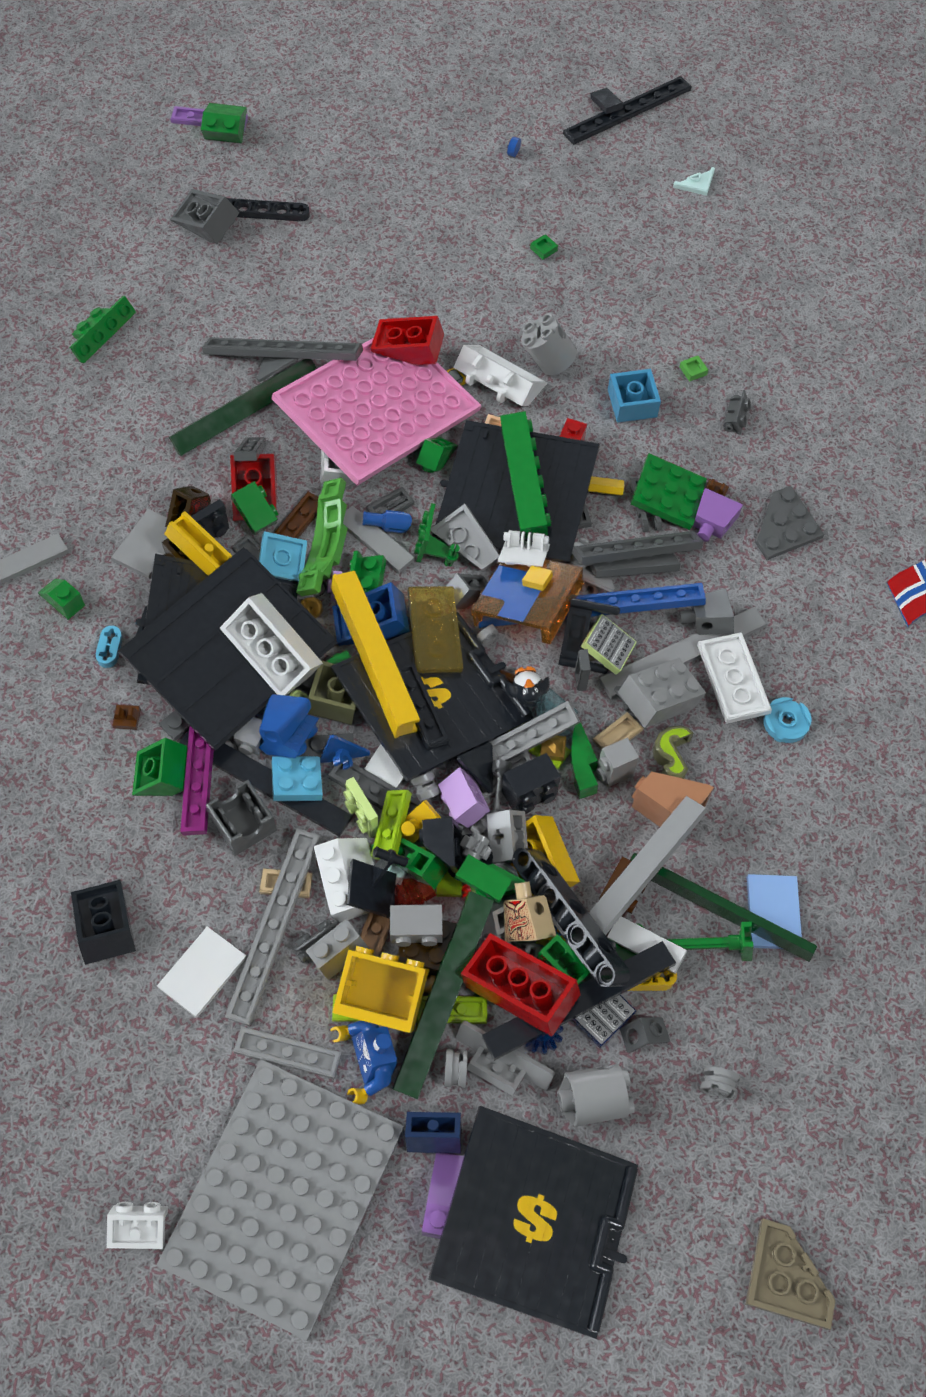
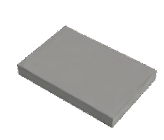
[111,509,168,579]

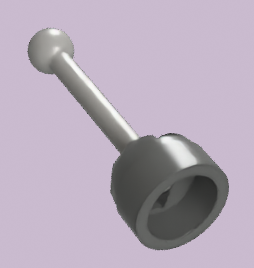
[491,760,512,813]

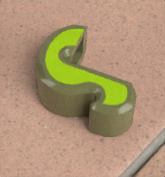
[653,725,694,779]

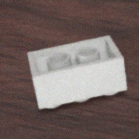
[314,838,375,922]

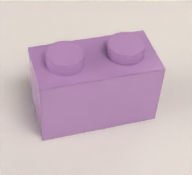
[438,767,490,828]

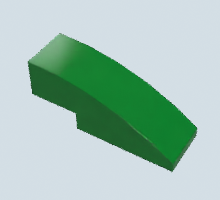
[571,723,598,799]

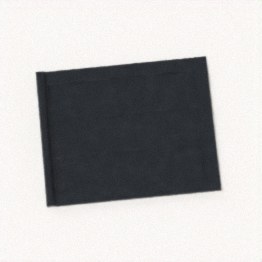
[118,547,337,751]

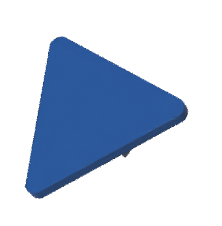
[320,735,370,770]

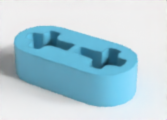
[96,626,123,668]

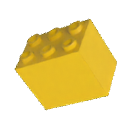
[332,946,429,1033]

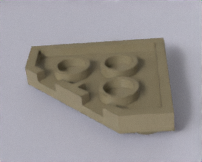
[745,1218,835,1330]

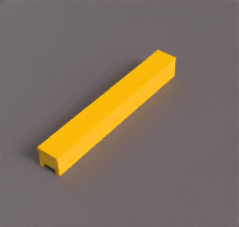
[164,511,232,576]
[331,571,420,738]

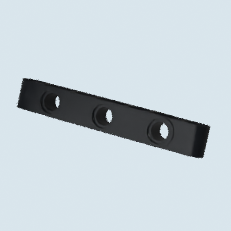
[512,848,630,987]

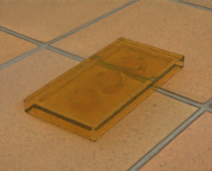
[407,586,463,673]

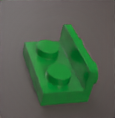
[350,551,387,593]

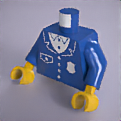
[330,1021,397,1105]

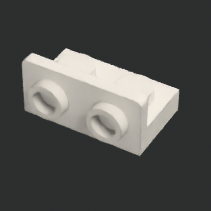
[107,1202,168,1249]

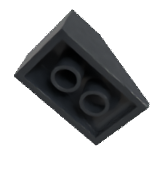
[71,879,136,965]

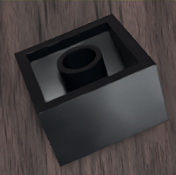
[419,817,464,875]

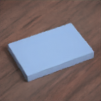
[747,874,802,949]

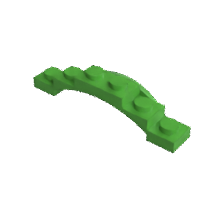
[296,477,348,597]

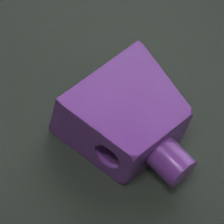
[693,488,743,542]

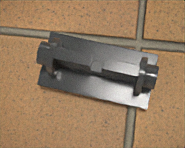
[723,390,751,435]
[292,919,339,963]

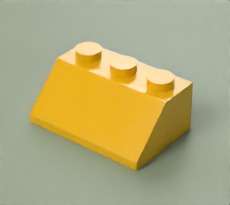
[511,815,580,896]

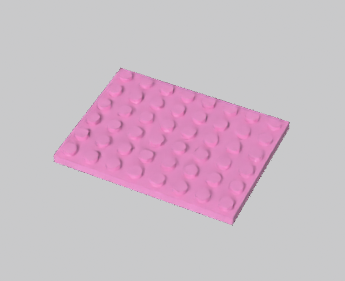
[272,338,481,486]

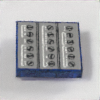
[572,995,637,1048]

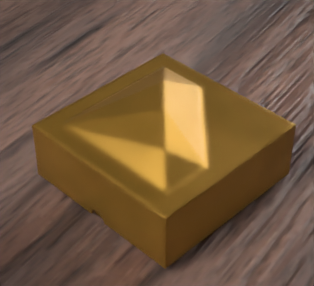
[540,735,566,761]

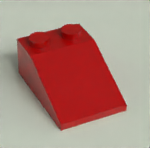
[370,316,444,365]
[230,454,277,521]

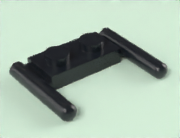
[558,598,620,674]

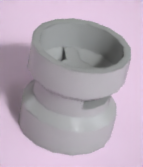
[411,770,441,801]

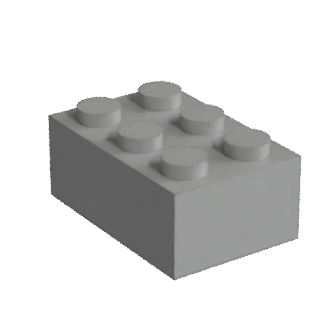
[618,658,706,728]

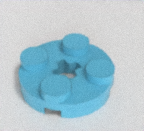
[763,697,812,743]

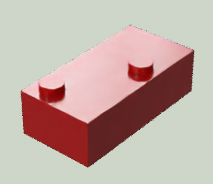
[461,933,581,1036]

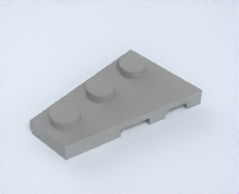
[430,504,500,571]

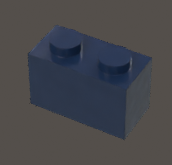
[405,1112,462,1153]

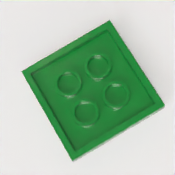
[630,453,707,530]

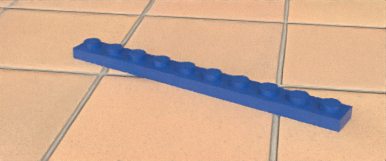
[477,583,706,628]

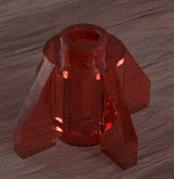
[394,878,436,905]

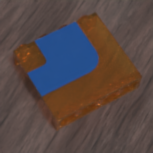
[471,559,584,644]

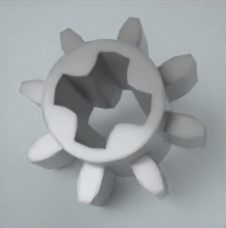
[460,832,492,860]

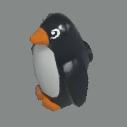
[505,666,550,707]

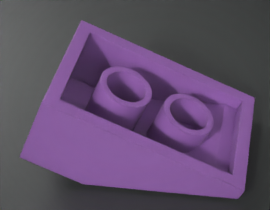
[422,1153,464,1239]

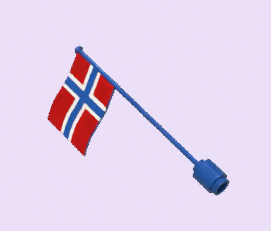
[887,559,926,627]

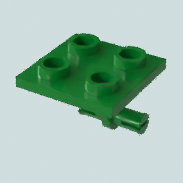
[414,503,460,567]

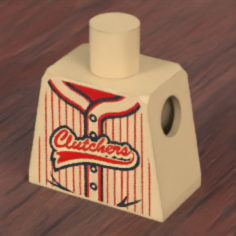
[503,881,556,942]

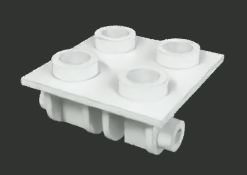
[498,530,550,567]

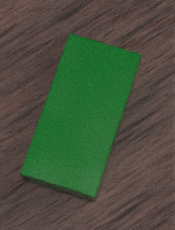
[455,854,512,903]

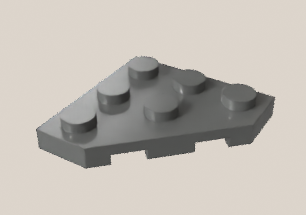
[756,486,824,560]

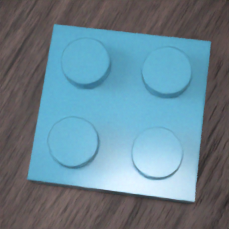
[259,531,307,582]
[271,756,323,801]

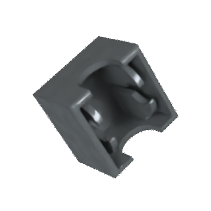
[206,780,277,856]

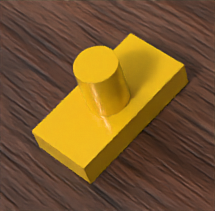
[401,800,441,844]

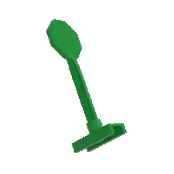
[615,922,754,961]

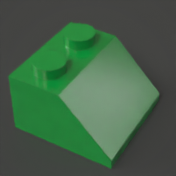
[201,103,247,144]
[132,738,188,796]

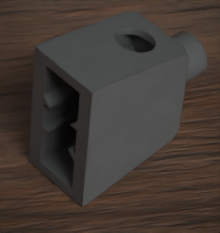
[679,588,734,635]

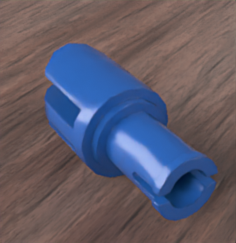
[362,510,412,533]

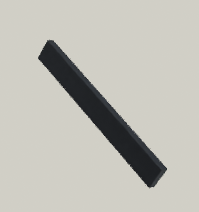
[563,76,692,145]
[179,730,352,837]
[482,941,676,1061]

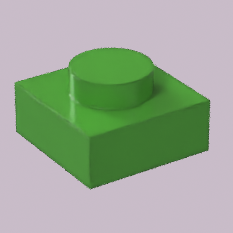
[679,355,708,382]

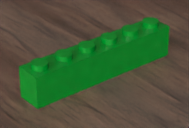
[500,411,551,539]

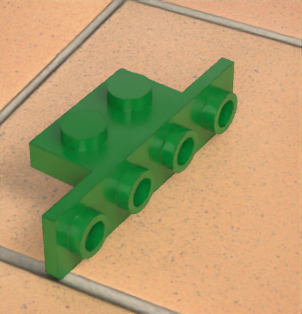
[69,296,136,363]

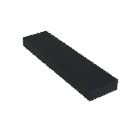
[397,663,450,750]

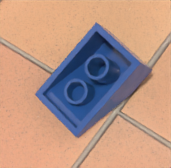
[332,582,410,646]

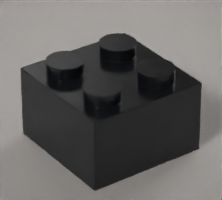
[502,753,561,814]

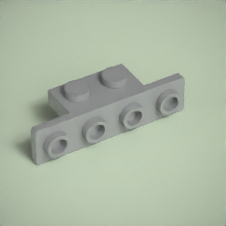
[456,1020,555,1096]

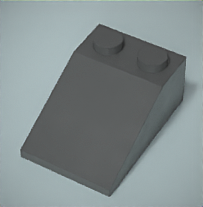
[170,189,239,244]

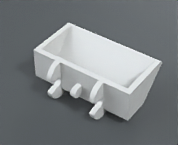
[453,345,547,406]

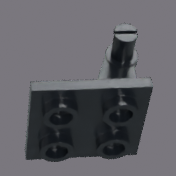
[347,846,408,919]

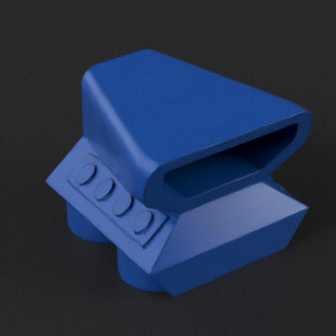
[258,694,319,758]

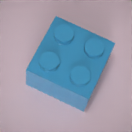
[608,369,661,423]

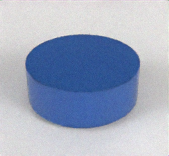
[507,137,521,158]

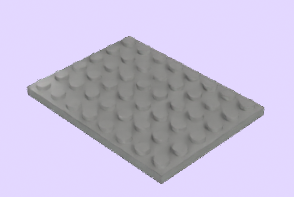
[157,1059,404,1341]

